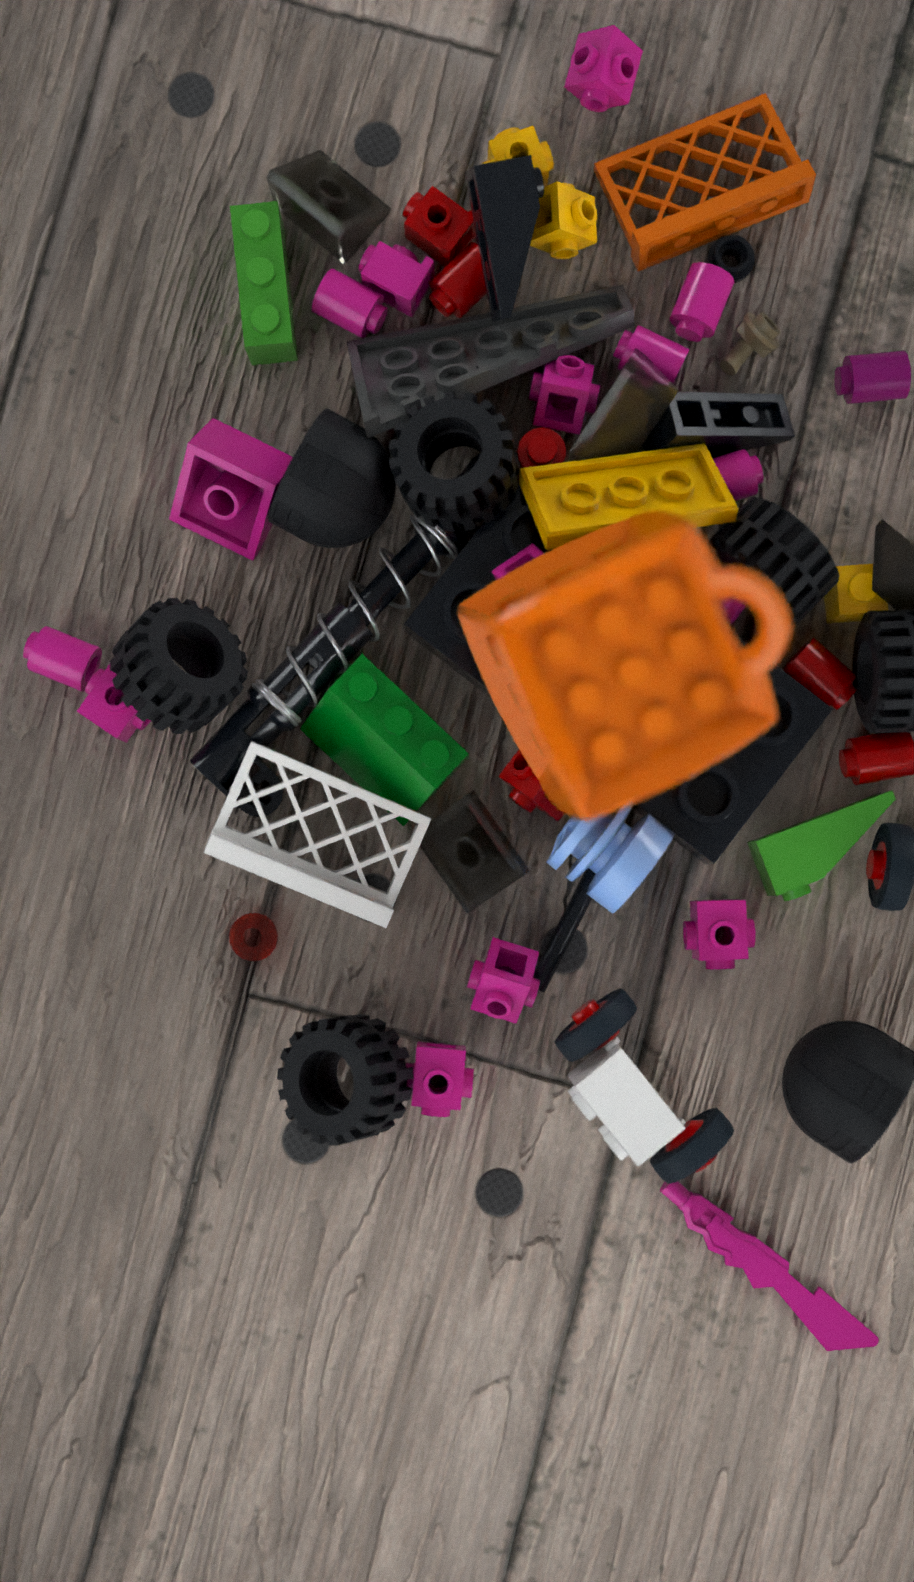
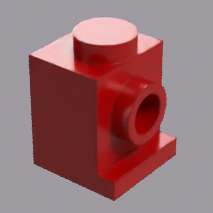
[402,185,476,267]

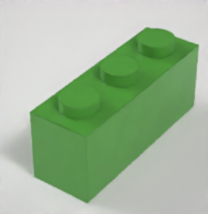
[230,201,298,365]

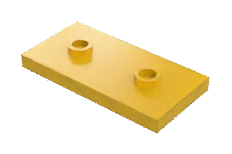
[518,443,739,550]

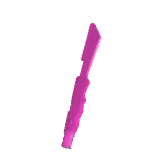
[660,1181,879,1351]

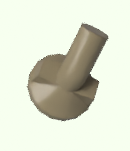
[720,312,780,375]

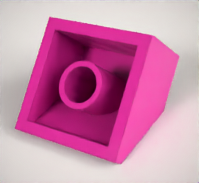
[169,418,293,561]

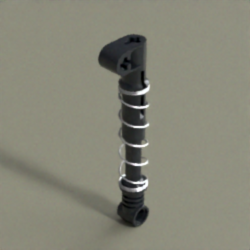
[190,453,483,817]

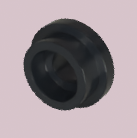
[707,235,755,283]

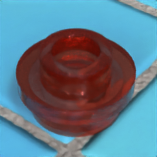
[229,913,278,961]

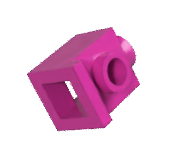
[358,241,435,318]

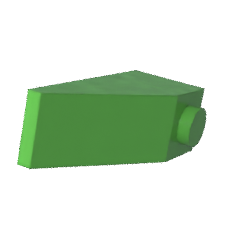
[747,790,896,902]

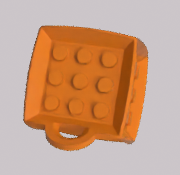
[457,511,792,820]

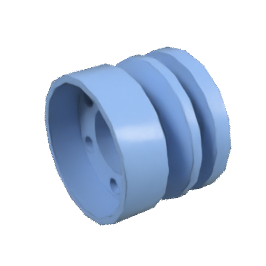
[546,804,675,914]

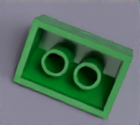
[300,654,469,827]

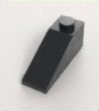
[465,155,544,322]
[637,391,795,458]

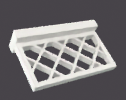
[204,741,431,928]

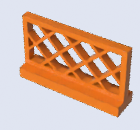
[594,93,816,272]

